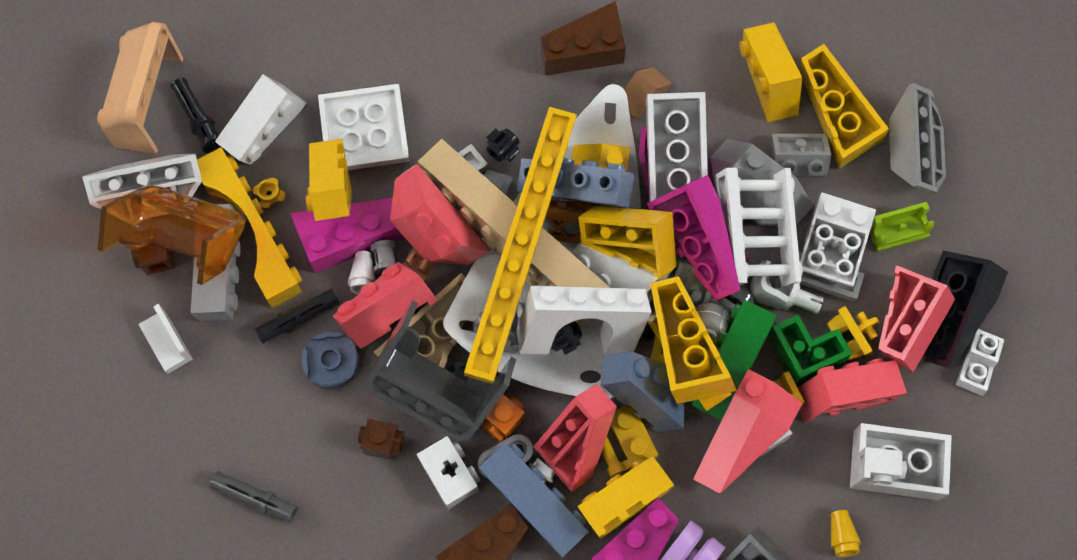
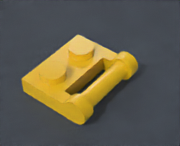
[602,404,658,478]

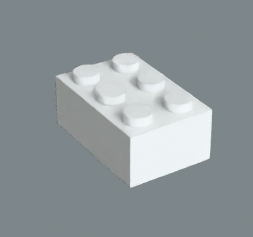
[850,423,952,501]

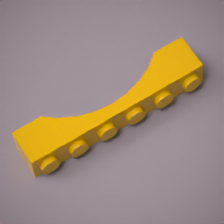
[197,147,303,308]

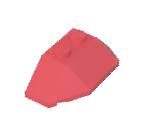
[390,164,490,265]

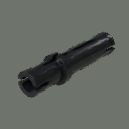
[254,288,339,344]

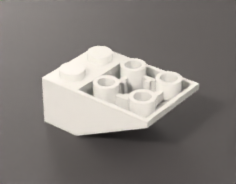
[800,192,876,287]

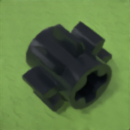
[486,128,520,162]
[551,321,582,355]

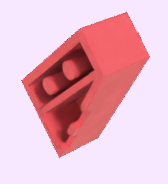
[332,262,438,349]
[879,265,955,373]
[798,358,907,423]
[533,384,617,492]

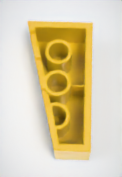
[650,276,737,404]

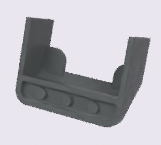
[366,300,517,441]

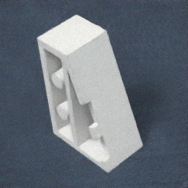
[215,74,308,165]

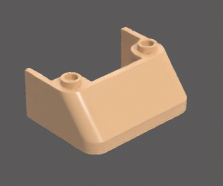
[97,22,183,154]

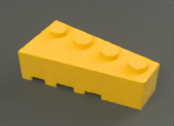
[799,44,889,169]

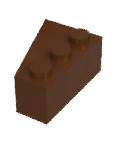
[541,1,626,76]
[435,503,529,560]

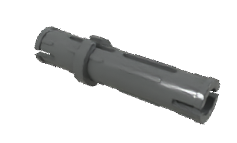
[210,471,298,523]

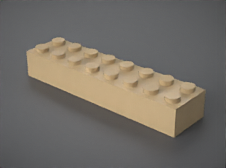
[418,139,610,330]

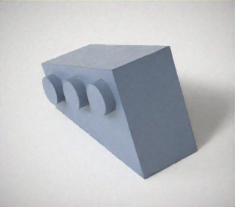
[601,351,684,432]

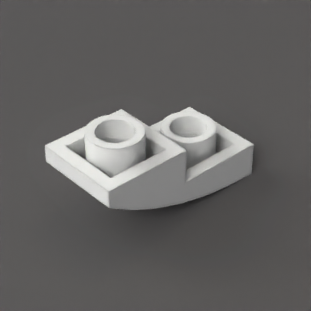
[955,329,1004,396]

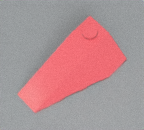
[693,369,802,494]

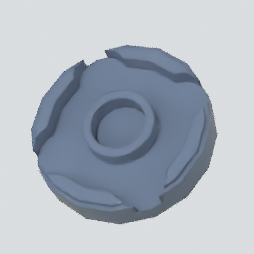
[301,331,360,389]

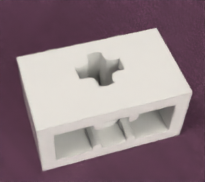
[417,436,480,510]

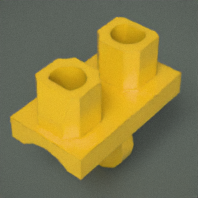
[827,306,880,361]

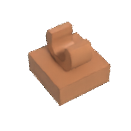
[403,247,438,283]

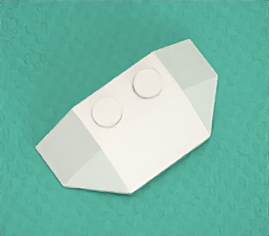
[82,154,202,223]

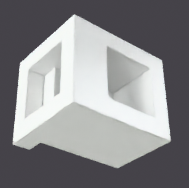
[857,447,907,485]

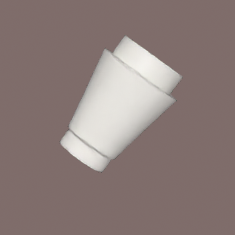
[347,251,375,294]

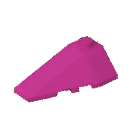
[647,175,740,300]

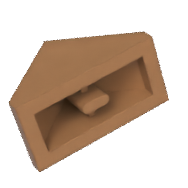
[624,67,672,120]

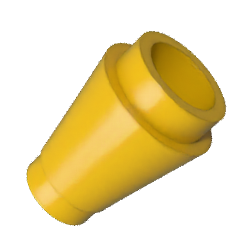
[830,510,861,557]

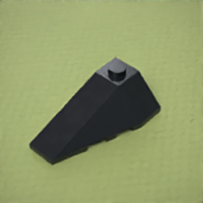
[925,250,1008,369]

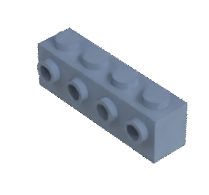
[516,155,635,208]
[478,442,589,557]

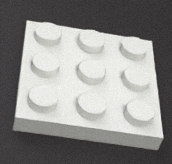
[318,84,410,171]

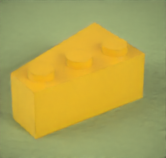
[579,206,677,279]
[577,455,674,540]

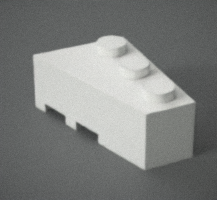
[572,242,671,303]

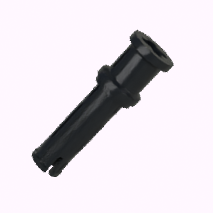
[170,78,221,153]

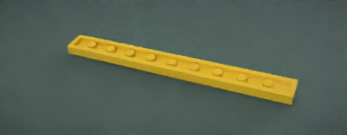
[464,107,577,384]

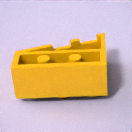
[739,22,802,123]
[306,139,352,221]

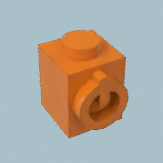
[481,394,525,442]

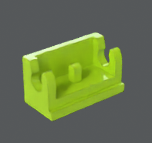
[869,202,934,252]

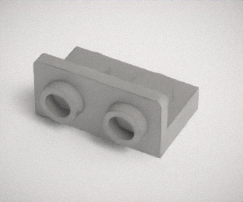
[771,134,831,176]

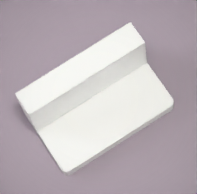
[138,304,193,374]

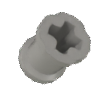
[370,240,396,275]

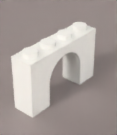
[516,286,651,355]

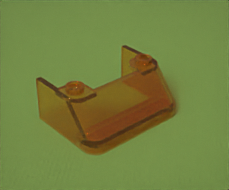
[97,186,246,285]

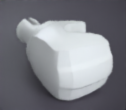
[750,260,823,314]

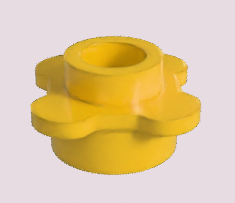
[253,178,286,209]

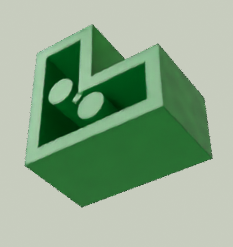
[767,315,852,386]

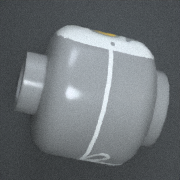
[696,302,730,345]

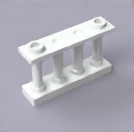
[715,168,803,286]

